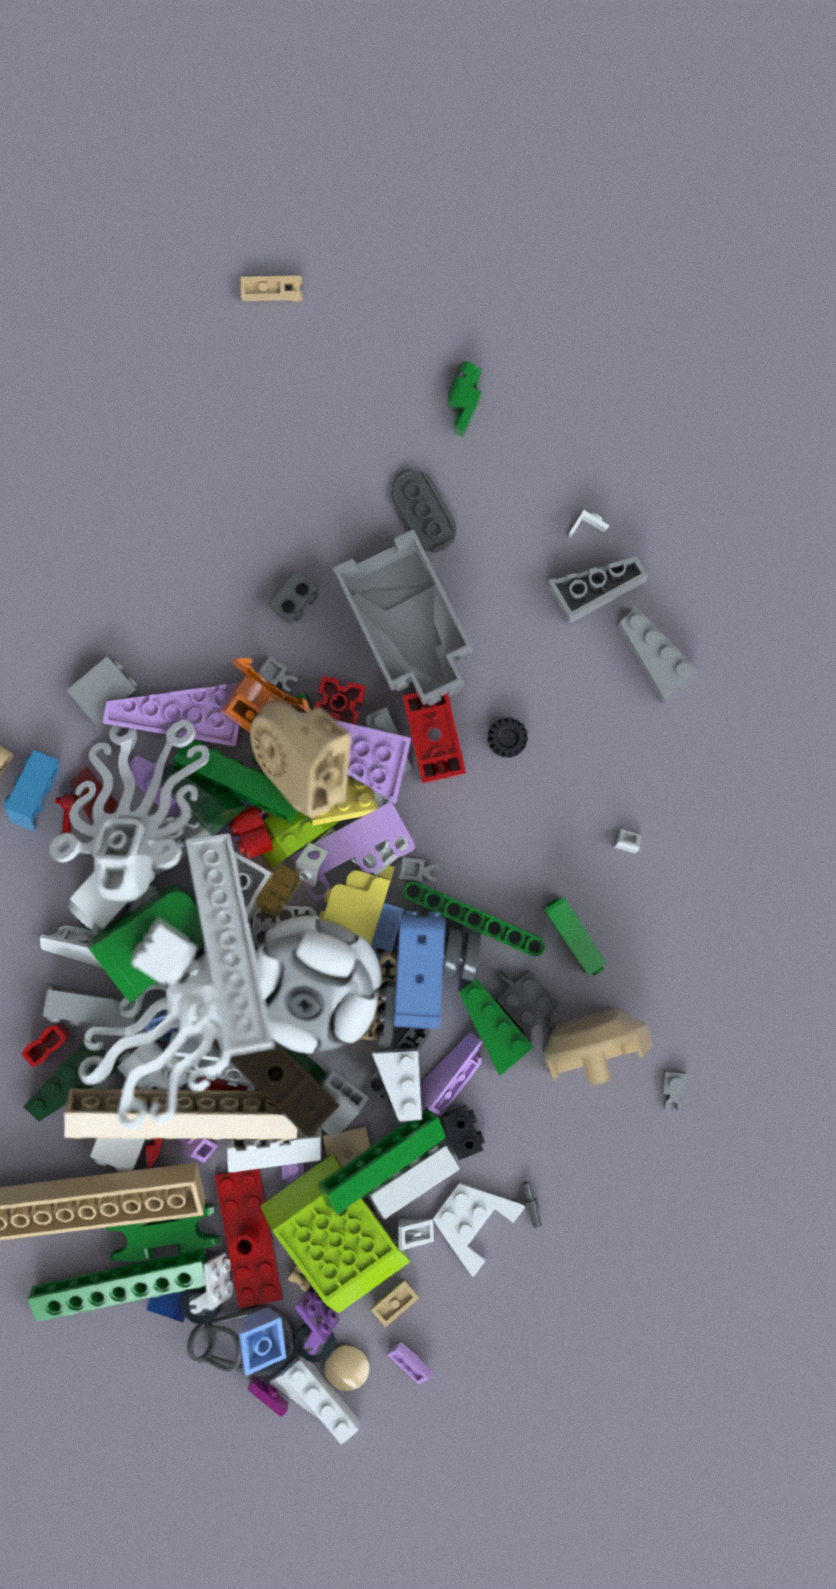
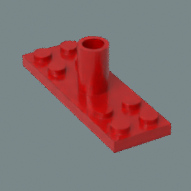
[215,1168,283,1308]

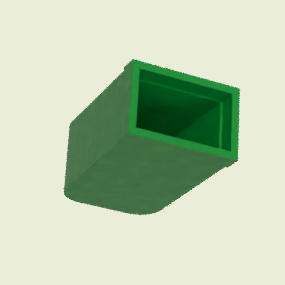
[89,884,205,1003]

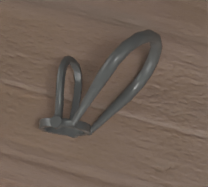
[187,1305,295,1378]

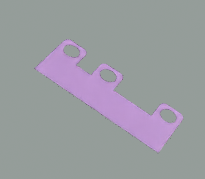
[290,801,415,901]

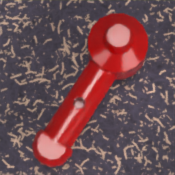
[55,793,78,835]

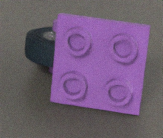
[295,1285,340,1363]

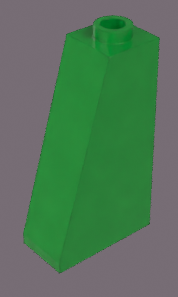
[542,896,606,976]

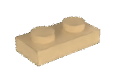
[371,1279,419,1327]

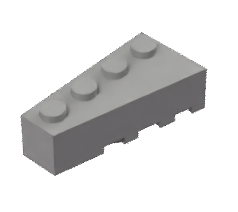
[617,607,698,703]

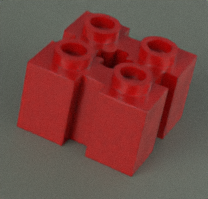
[314,676,366,725]

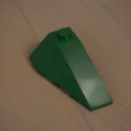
[160,764,246,836]

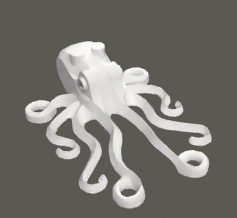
[50,720,209,901]
[78,953,231,1129]

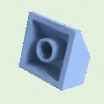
[239,1307,286,1375]

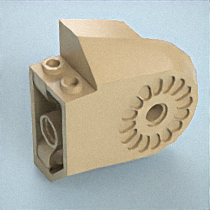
[250,701,351,818]
[542,1008,653,1085]

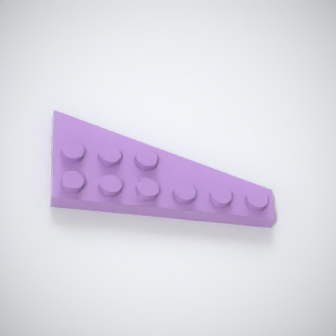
[103,682,240,746]

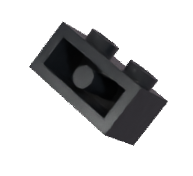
[442,1105,486,1160]

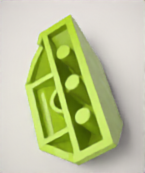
[262,811,342,869]

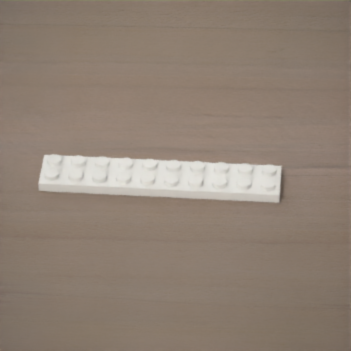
[185,833,273,1055]

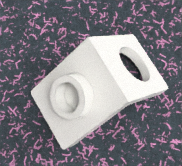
[568,510,609,538]
[295,843,328,887]

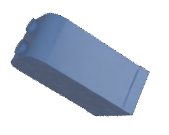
[394,911,445,1029]

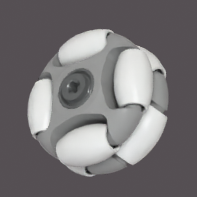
[255,916,382,1054]

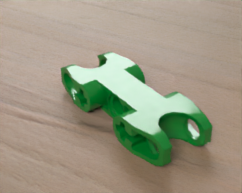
[105,1204,220,1262]

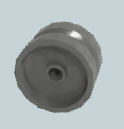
[442,928,481,981]

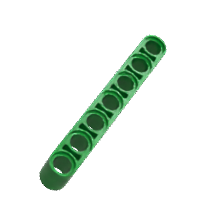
[403,881,545,957]

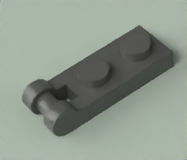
[378,981,397,1048]

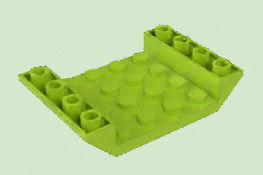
[260,1153,411,1314]

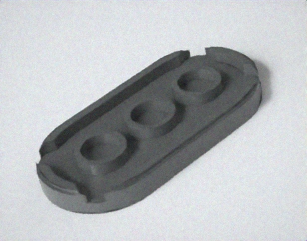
[392,470,456,553]

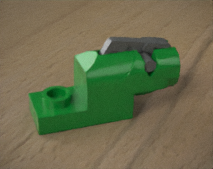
[445,361,482,437]

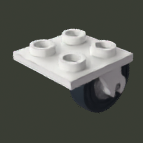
[181,1251,233,1324]

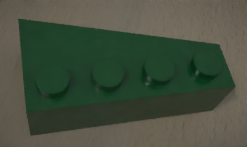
[23,1039,119,1122]

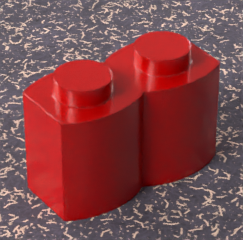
[229,806,273,859]
[22,1022,72,1067]

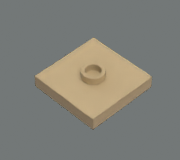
[323,1126,371,1166]

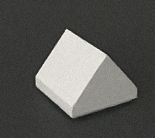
[614,829,641,854]

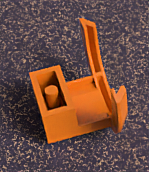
[220,658,310,733]

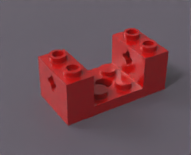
[402,692,466,784]

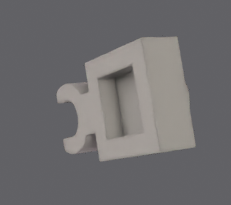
[258,656,299,693]
[400,857,439,882]
[662,1071,687,1111]

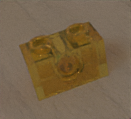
[255,864,301,918]

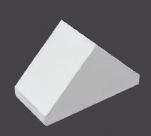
[398,1219,434,1250]

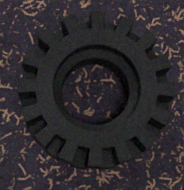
[488,717,528,758]

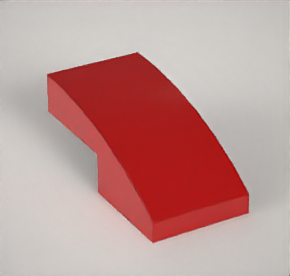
[146,1138,165,1168]

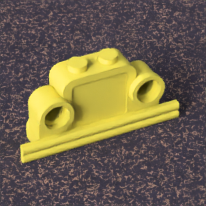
[319,866,395,945]

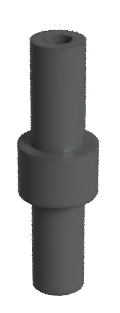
[521,1182,542,1228]

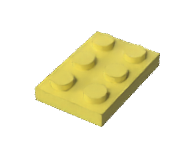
[310,776,378,826]

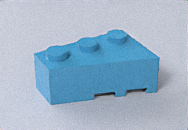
[3,750,60,832]

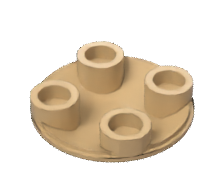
[325,1344,369,1391]

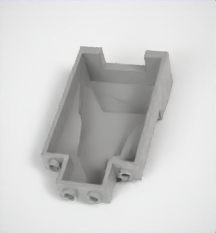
[333,529,472,705]

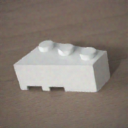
[372,1047,422,1121]

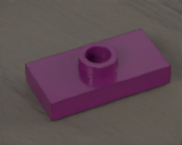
[247,1377,289,1417]

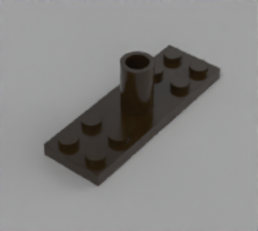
[212,1038,340,1139]

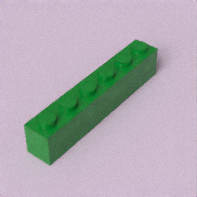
[173,739,299,824]
[317,1108,446,1215]

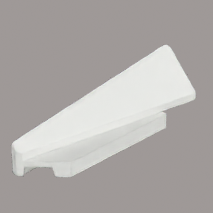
[40,925,102,968]

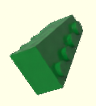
[458,976,534,1076]

